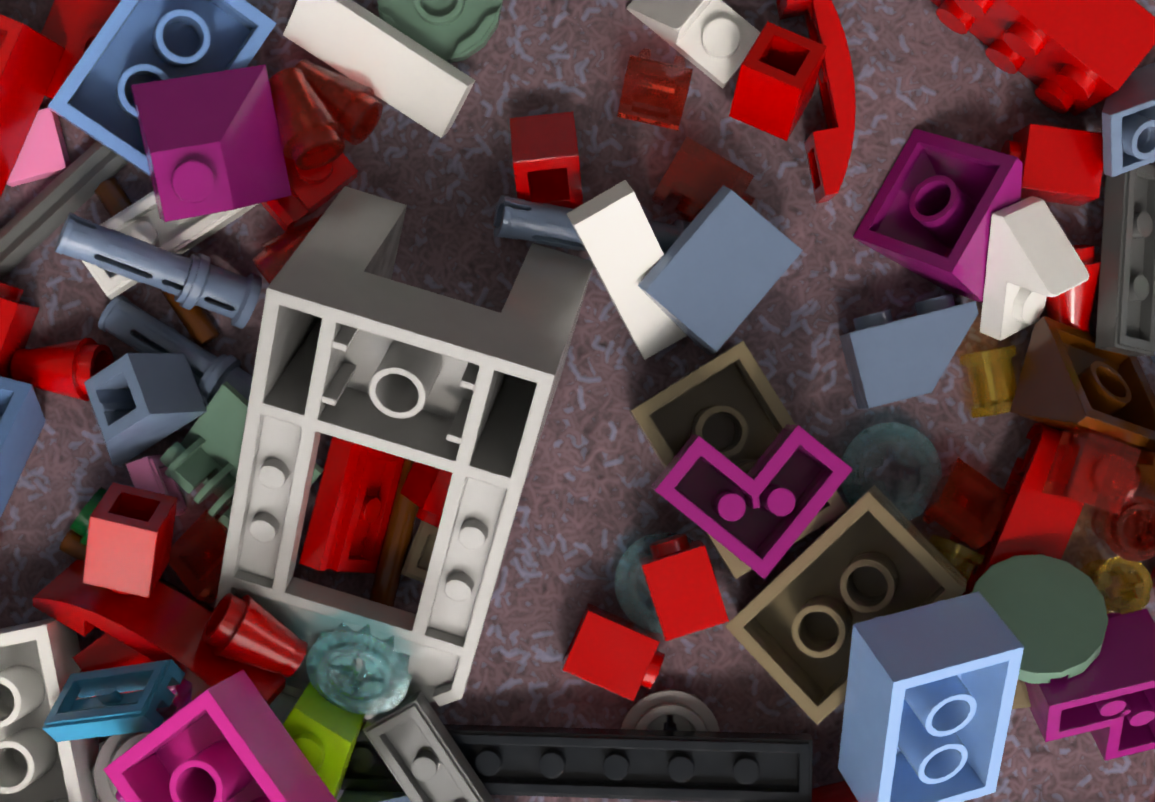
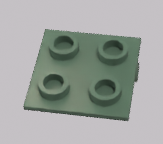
[160,381,324,529]

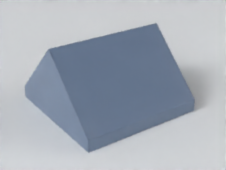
[638,185,803,355]

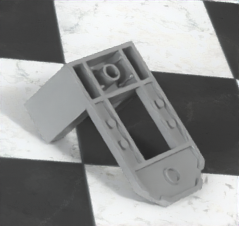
[216,186,593,720]

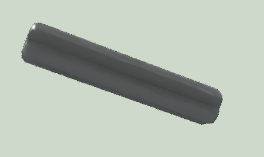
[0,141,128,280]

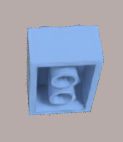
[838,591,1024,802]

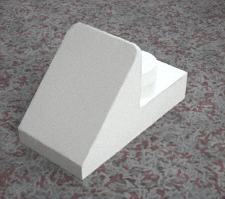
[627,0,761,89]
[979,196,1089,341]

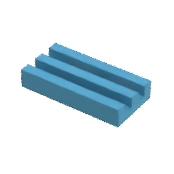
[42,659,185,742]

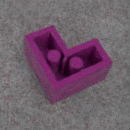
[651,424,853,579]
[1025,608,1155,761]

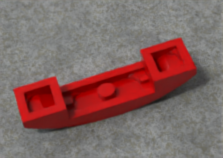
[776,0,856,204]
[33,560,286,705]

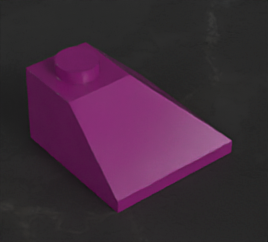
[131,64,291,222]
[853,128,1023,303]

